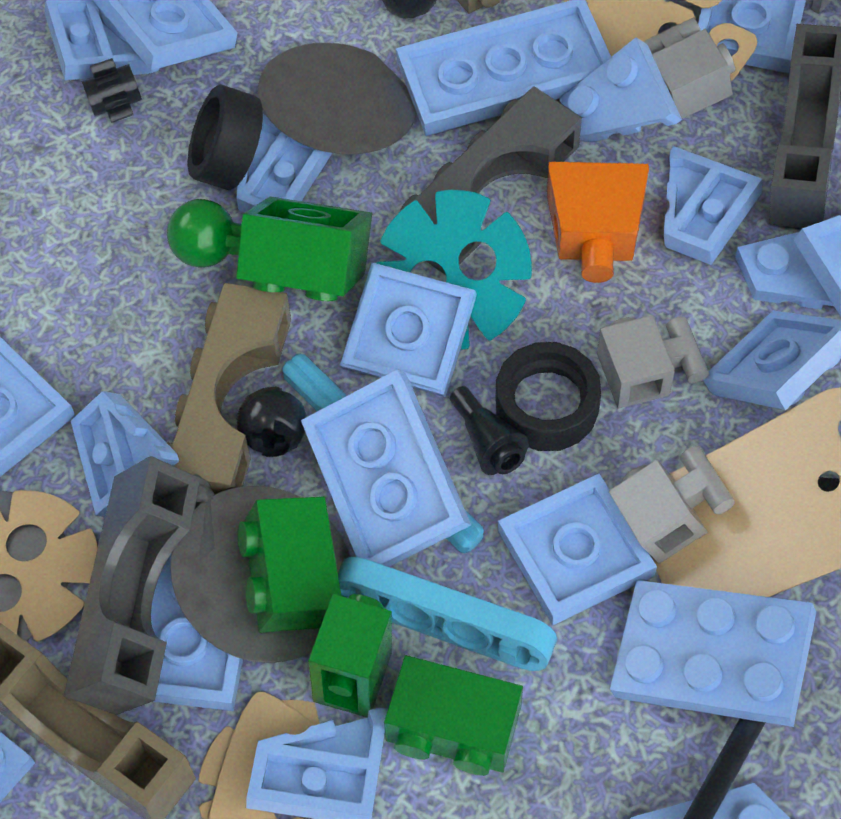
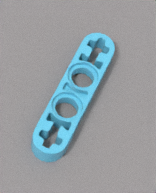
[338,557,557,671]

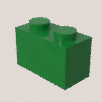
[238,496,341,633]
[308,593,392,718]
[384,655,523,776]

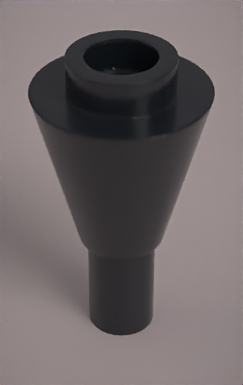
[450,386,529,475]

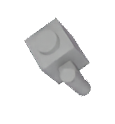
[643,17,736,119]
[597,315,709,409]
[609,446,735,564]

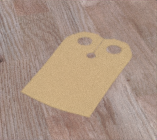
[653,387,841,597]

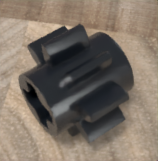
[81,58,142,123]

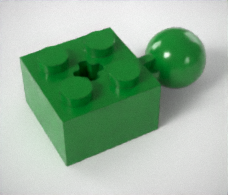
[167,196,372,301]

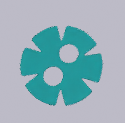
[376,190,532,350]

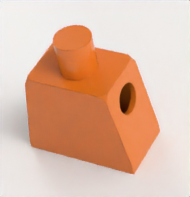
[547,162,649,283]

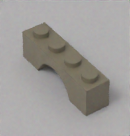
[167,283,291,495]
[0,623,196,819]

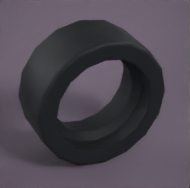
[187,84,263,190]
[495,342,601,451]

